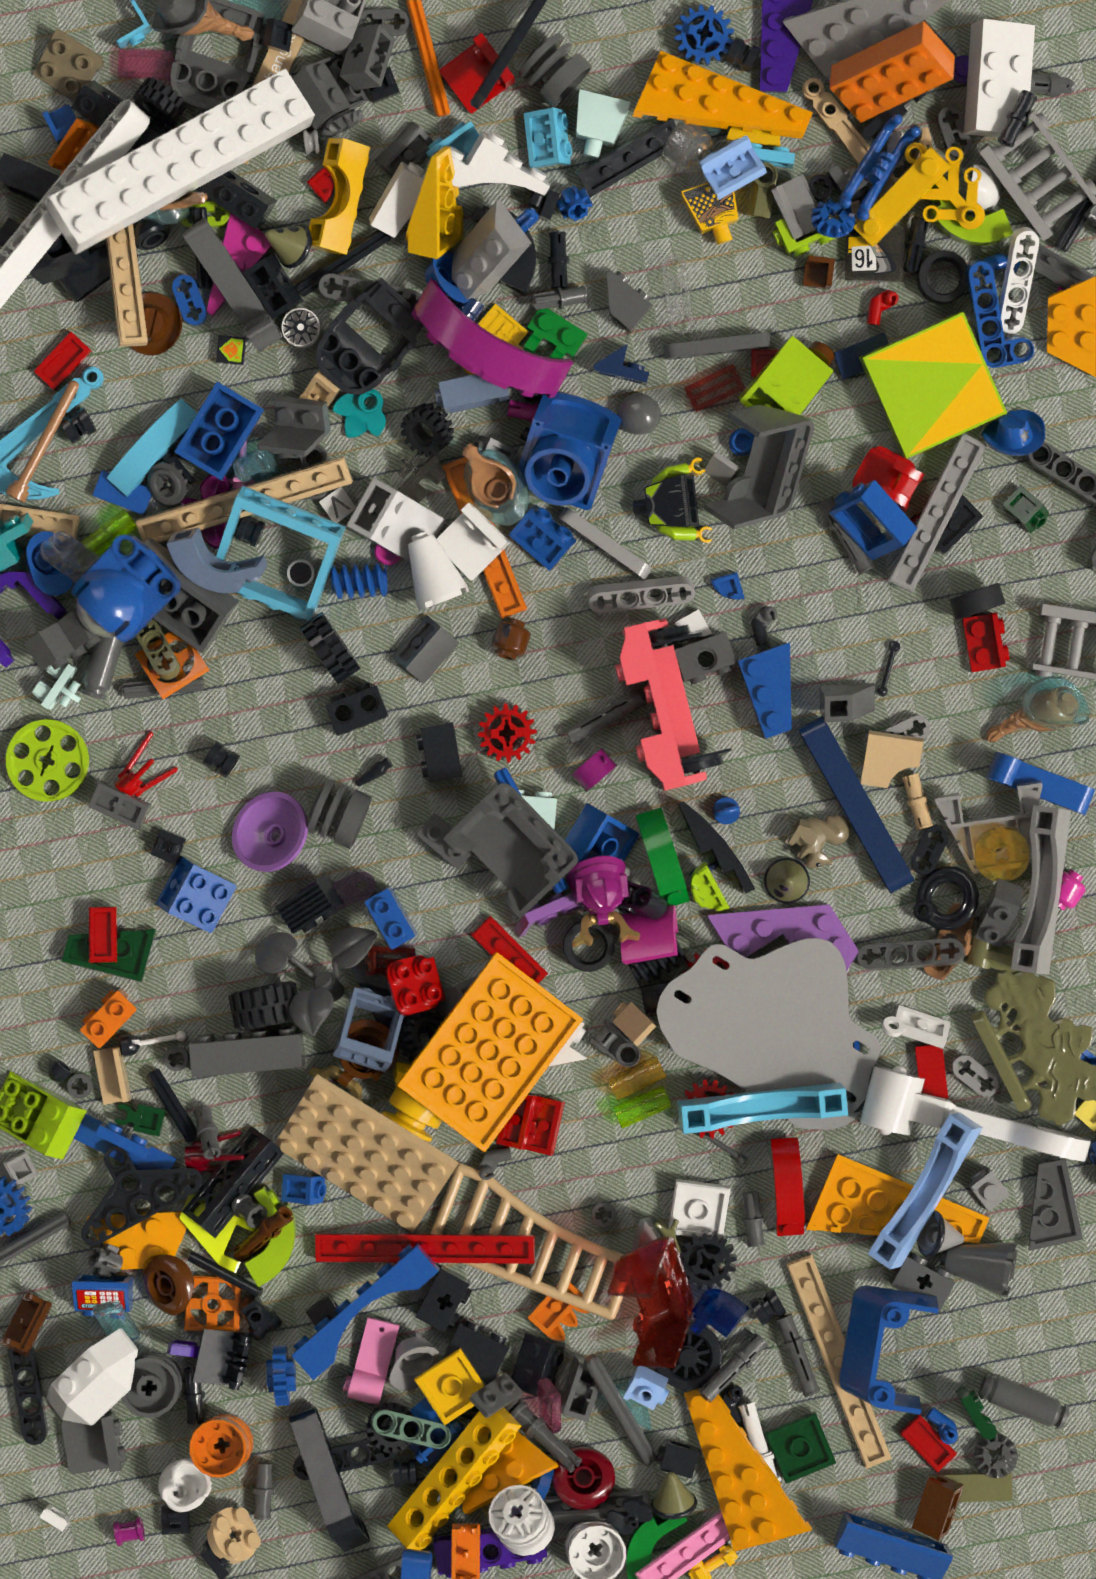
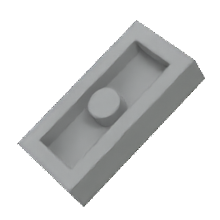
[771,174,818,239]

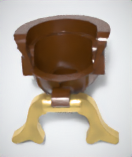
[308,1019,399,1102]

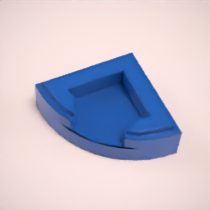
[710,572,745,600]

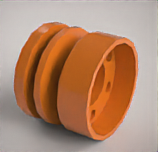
[190,1414,253,1477]

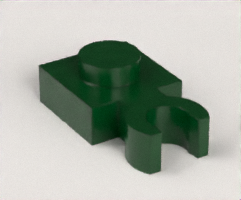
[115,1103,166,1137]

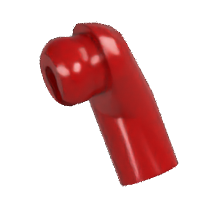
[866,290,899,326]

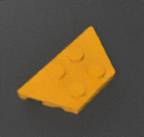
[1047,276,1096,377]
[87,1211,187,1270]
[462,1431,559,1514]

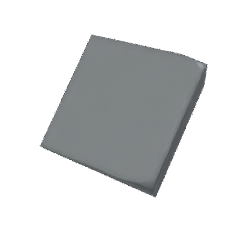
[705,452,738,485]
[0,1151,38,1187]

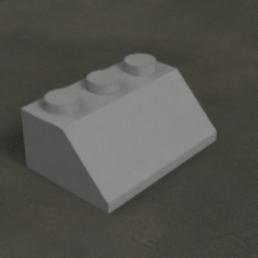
[451,200,531,300]

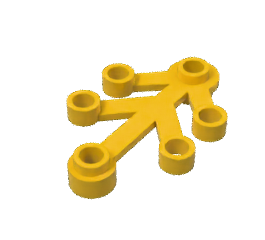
[905,143,985,229]

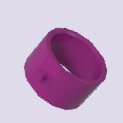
[571,748,617,792]

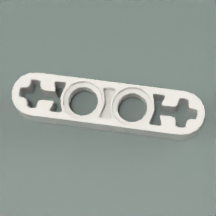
[999,227,1039,334]

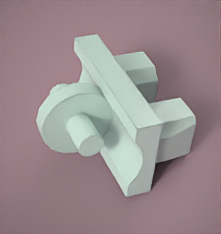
[32,664,81,710]

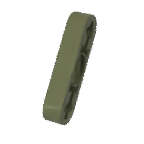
[136,619,180,680]

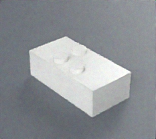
[964,19,1035,138]

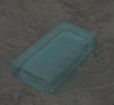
[93,1300,140,1341]

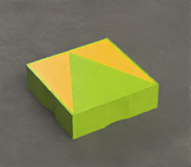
[858,312,1007,459]

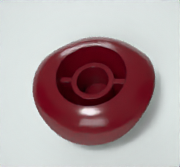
[553,1446,615,1510]

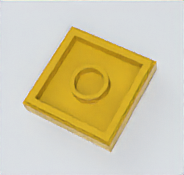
[414,1348,486,1425]

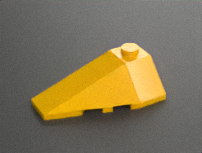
[406,146,463,259]

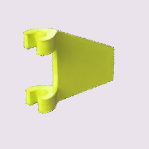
[179,1194,255,1273]

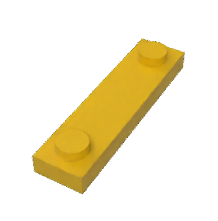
[854,147,951,247]

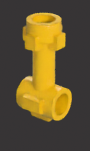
[688,1544,739,1579]

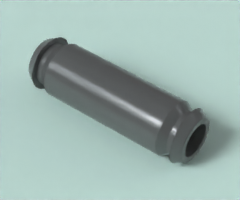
[81,636,123,700]
[978,1374,1070,1430]

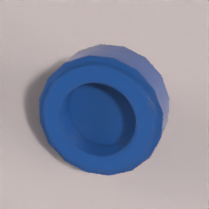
[713,797,740,825]

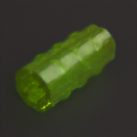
[80,508,137,561]
[613,1086,672,1129]

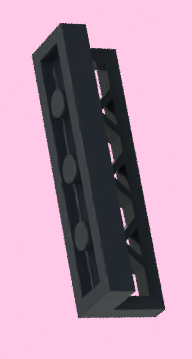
[182,1126,284,1238]

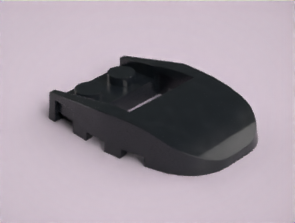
[316,277,423,395]

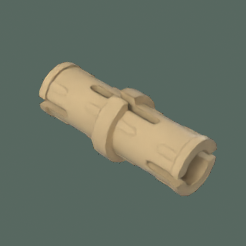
[902,773,933,830]

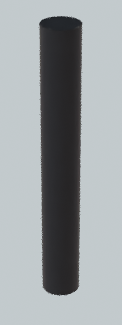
[188,1251,264,1298]

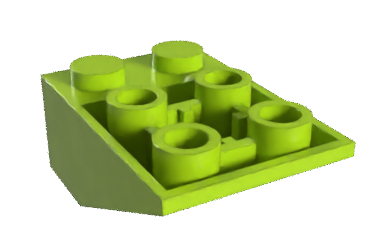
[738,335,834,415]
[0,1071,87,1160]

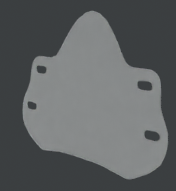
[657,938,881,1130]

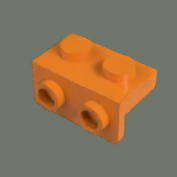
[80,989,137,1048]

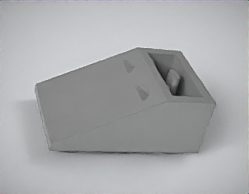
[291,0,366,55]
[346,477,446,563]

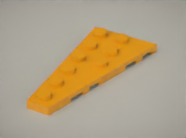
[805,1153,990,1243]

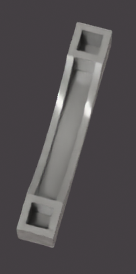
[1011,805,1071,975]

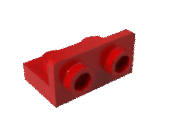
[962,612,1010,673]

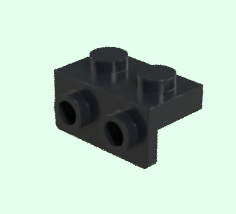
[511,1333,565,1397]

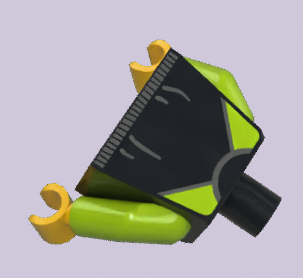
[633,458,712,543]

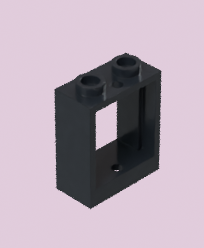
[0,153,60,203]

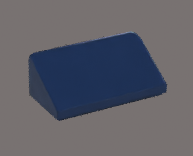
[834,332,889,380]

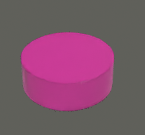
[374,544,400,566]

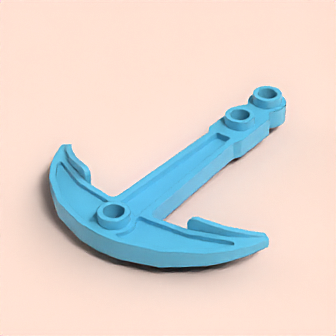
[0,367,104,500]

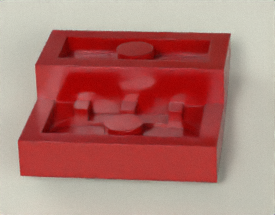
[496,1094,565,1156]

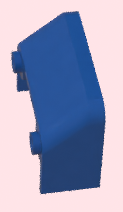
[839,1285,939,1415]

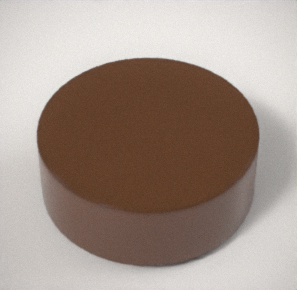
[808,341,834,366]

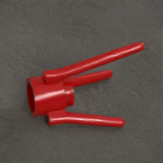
[114,732,178,797]

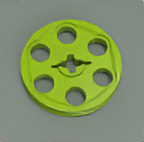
[6,719,89,802]

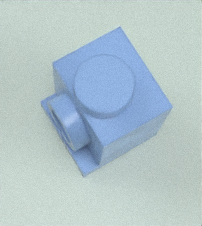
[623,1364,669,1410]

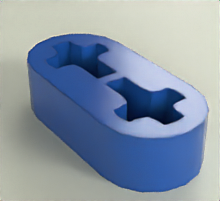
[172,275,208,326]

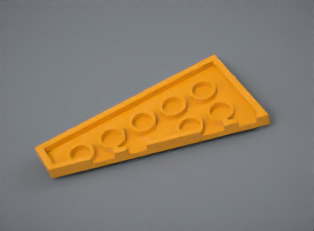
[632,51,813,139]
[684,1388,812,1552]

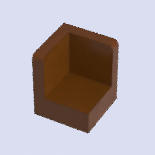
[802,255,835,290]

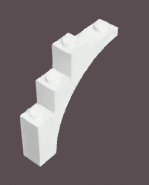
[369,131,550,238]

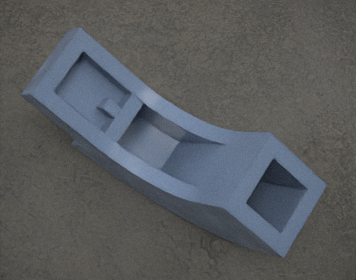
[166,527,267,593]

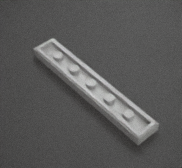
[888,433,987,593]

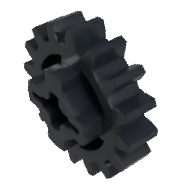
[677,1230,737,1291]

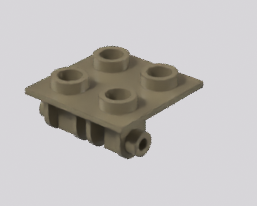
[33,28,104,101]

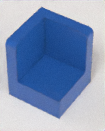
[42,105,76,144]

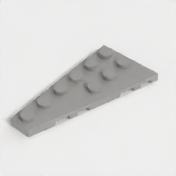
[782,0,950,82]

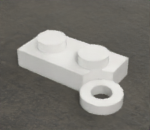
[882,1005,951,1049]

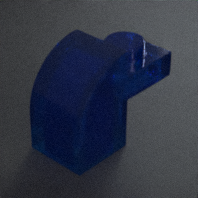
[690,1289,749,1338]

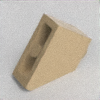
[612,1001,656,1046]

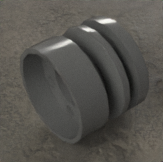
[519,33,592,108]
[307,778,373,849]

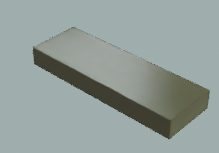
[929,1472,1013,1502]

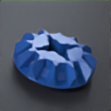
[811,199,856,238]

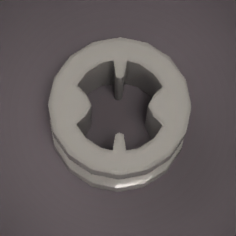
[303,129,320,155]

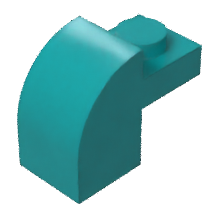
[0,513,34,572]

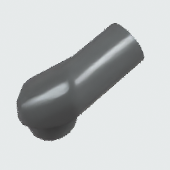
[477,1147,512,1180]

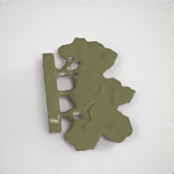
[971,971,1096,1126]

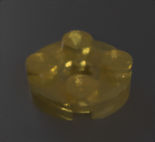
[974,825,1030,881]

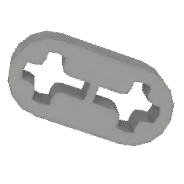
[883,716,930,739]
[951,1054,999,1097]

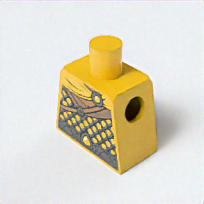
[680,182,738,245]

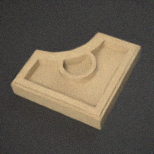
[860,730,924,788]

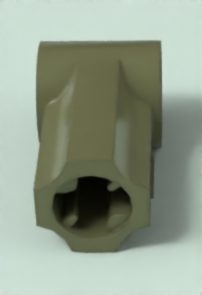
[747,162,778,219]
[966,937,1020,974]

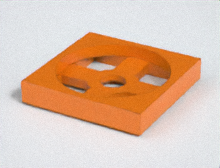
[135,631,209,699]
[184,1275,241,1332]

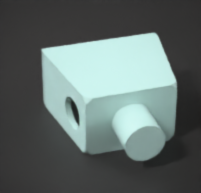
[576,89,631,159]

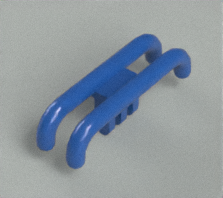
[839,114,920,221]

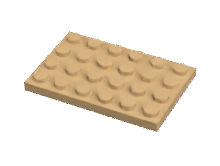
[275,1074,459,1233]

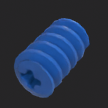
[331,563,388,599]

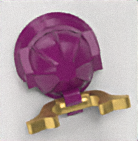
[566,856,640,947]

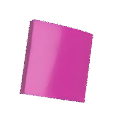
[621,905,678,964]

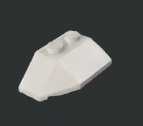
[46,1328,138,1425]

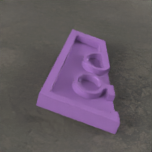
[514,893,583,938]

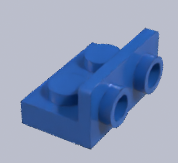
[509,505,576,571]

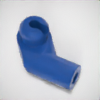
[979,253,1021,275]
[926,1407,958,1444]

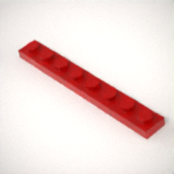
[315,1233,535,1264]

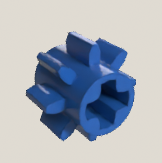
[557,186,593,221]

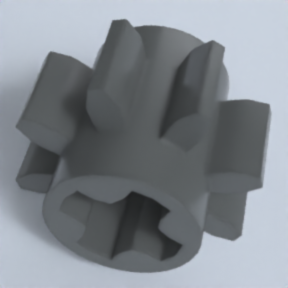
[88,1243,123,1278]

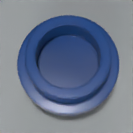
[729,428,755,456]

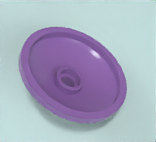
[232,792,308,872]

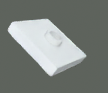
[668,1179,731,1239]

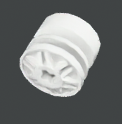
[488,1485,555,1556]
[565,1520,626,1579]

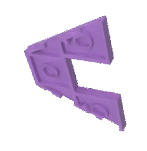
[707,905,859,972]

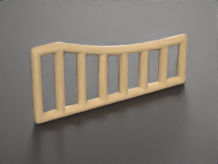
[430,1163,631,1320]

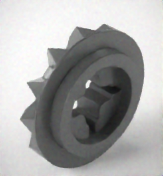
[322,108,364,137]
[147,461,189,505]
[974,1434,1018,1478]

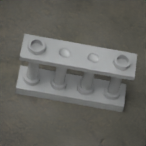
[979,109,1096,241]
[1029,604,1096,680]

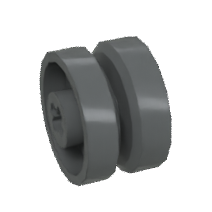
[121,1352,183,1418]

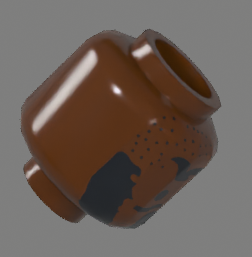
[491,618,531,661]

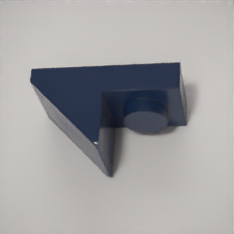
[593,344,649,385]

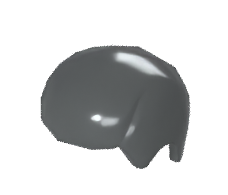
[617,393,661,435]

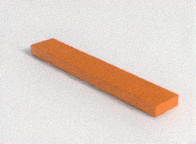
[442,457,527,619]

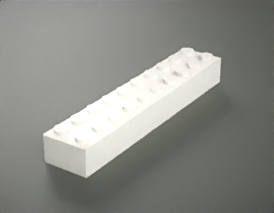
[46,69,315,254]

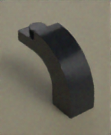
[471,206,536,296]

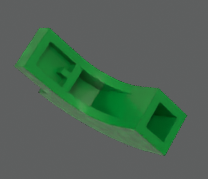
[635,808,690,906]
[626,1514,687,1579]

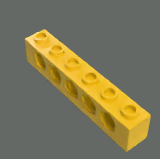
[387,1408,521,1550]

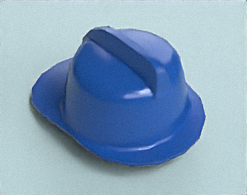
[425,251,470,303]
[26,531,74,596]

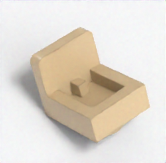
[298,371,340,407]

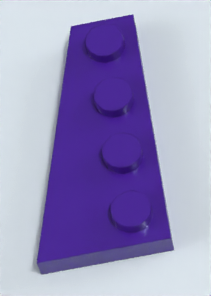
[759,0,813,93]

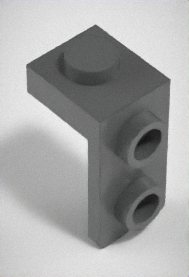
[469,1373,524,1418]

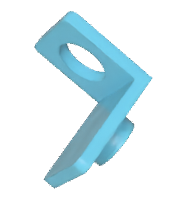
[116,0,153,49]

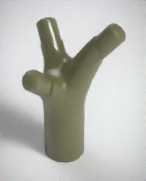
[654,1218,681,1256]

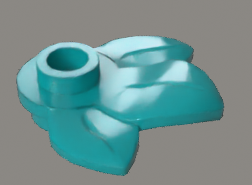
[333,389,386,438]

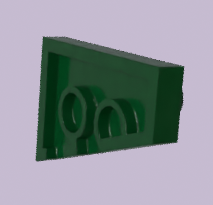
[62,929,156,983]

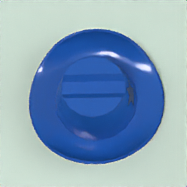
[982,410,1046,456]

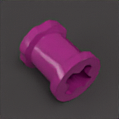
[113,1517,145,1546]

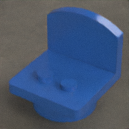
[515,392,622,510]

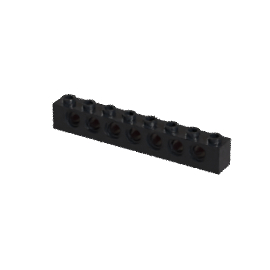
[71,80,277,229]

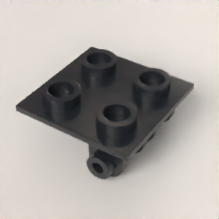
[192,1329,252,1390]

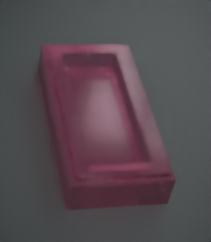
[118,49,174,80]
[538,1377,561,1434]

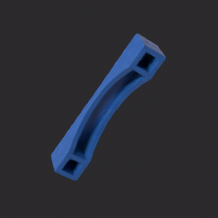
[291,1244,440,1380]

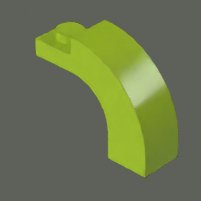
[929,184,1013,246]
[244,1186,296,1287]

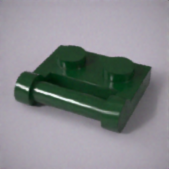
[956,1386,997,1440]

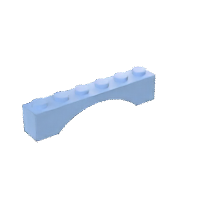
[868,1113,983,1269]

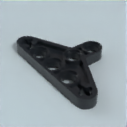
[81,1146,204,1246]

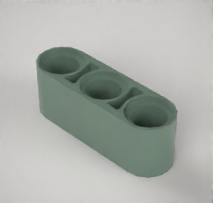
[370,1409,451,1449]

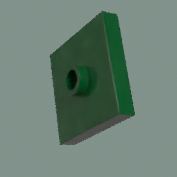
[765,1411,836,1484]

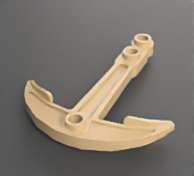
[802,78,932,223]

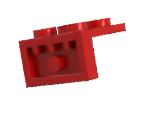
[439,32,515,114]

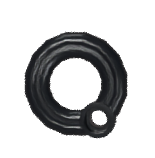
[913,866,979,930]

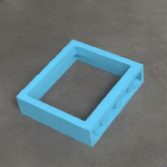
[216,486,346,621]

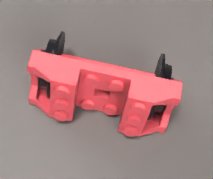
[615,619,732,791]

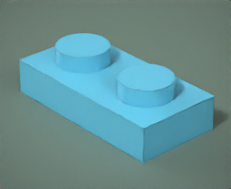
[751,143,795,169]

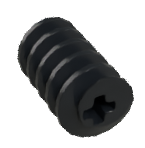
[628,939,688,988]

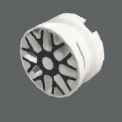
[282,308,321,349]

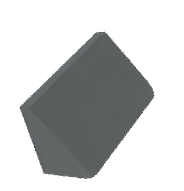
[375,122,434,178]

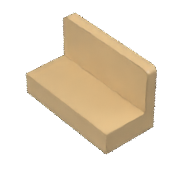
[93,1046,131,1105]

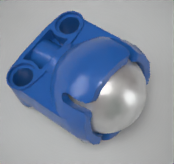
[71,534,181,643]

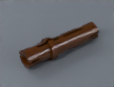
[233,1206,293,1262]

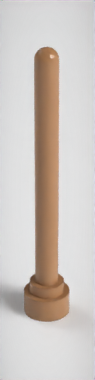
[5,380,79,503]

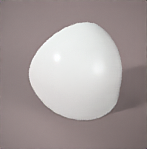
[967,164,1002,213]

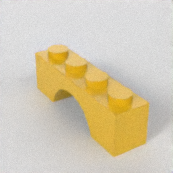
[309,138,370,255]

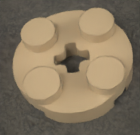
[207,1507,261,1564]

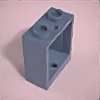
[435,374,510,414]
[333,987,404,1073]

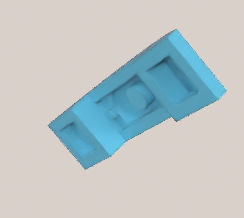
[107,399,198,497]

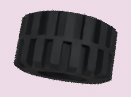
[228,981,298,1031]

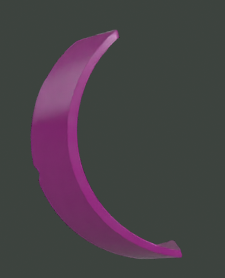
[411,279,574,398]

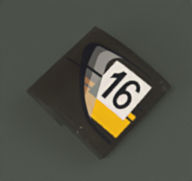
[845,225,906,283]

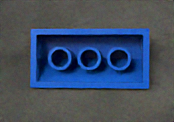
[834,1512,953,1579]

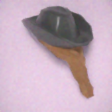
[152,0,254,41]

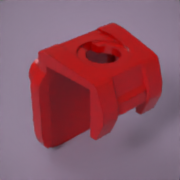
[852,446,925,513]
[386,955,446,1016]

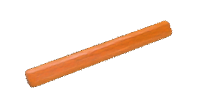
[406,0,450,117]

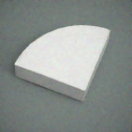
[675,609,712,637]

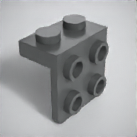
[61,1411,127,1474]

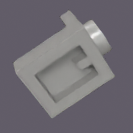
[968,1168,1010,1211]

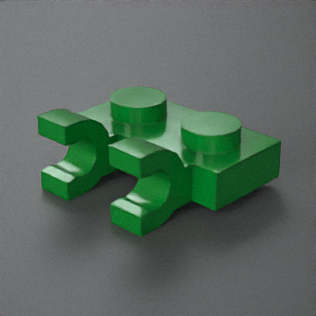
[523,308,588,359]

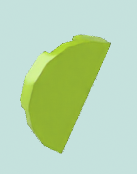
[690,862,730,911]

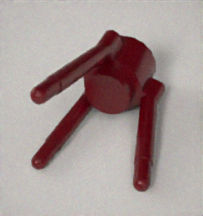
[185,1130,244,1172]

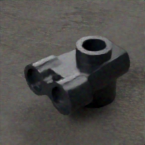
[238,1294,282,1341]

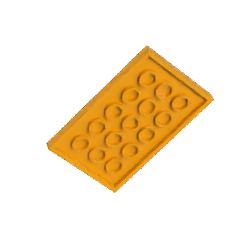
[396,952,583,1152]

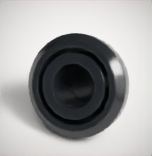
[134,215,170,250]

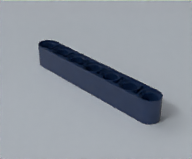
[798,716,915,894]

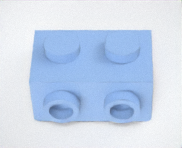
[699,135,767,200]

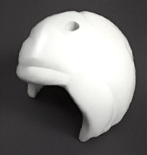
[158,1458,212,1512]

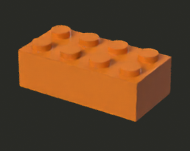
[829,20,955,123]

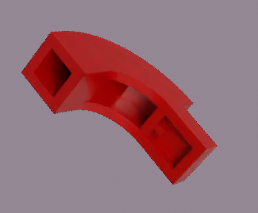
[771,1137,805,1236]

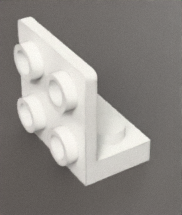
[437,503,511,580]

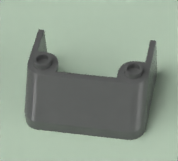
[703,405,814,530]

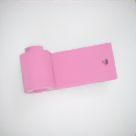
[343,1316,400,1406]

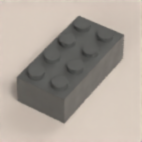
[144,537,239,653]
[189,1026,306,1078]

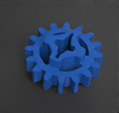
[674,4,734,66]
[0,1176,32,1236]
[266,1345,296,1406]

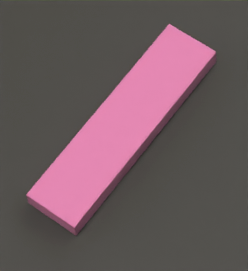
[634,1511,730,1579]

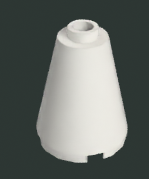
[408,531,469,611]

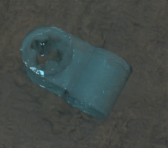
[233,449,280,482]

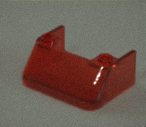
[607,1237,694,1368]

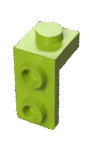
[772,218,835,257]

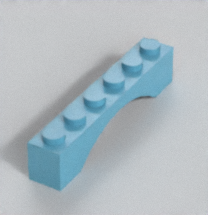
[677,1082,848,1134]

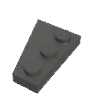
[1028,1158,1083,1251]

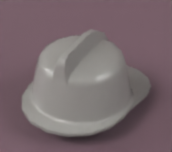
[389,1332,440,1390]

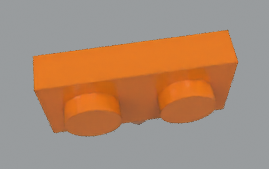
[527,1282,590,1341]

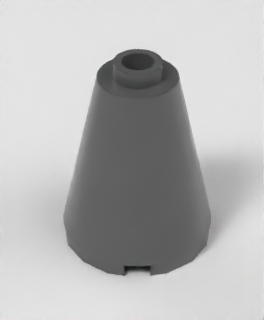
[940,1242,1018,1298]

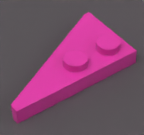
[206,213,271,317]

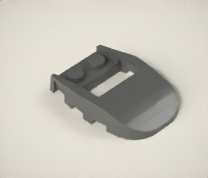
[170,0,264,111]

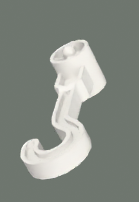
[860,1066,1091,1162]

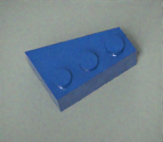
[737,642,792,739]

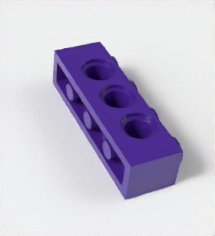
[433,1528,547,1578]

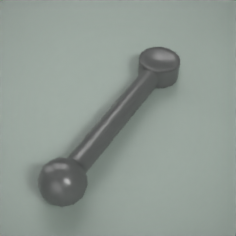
[698,1132,748,1165]

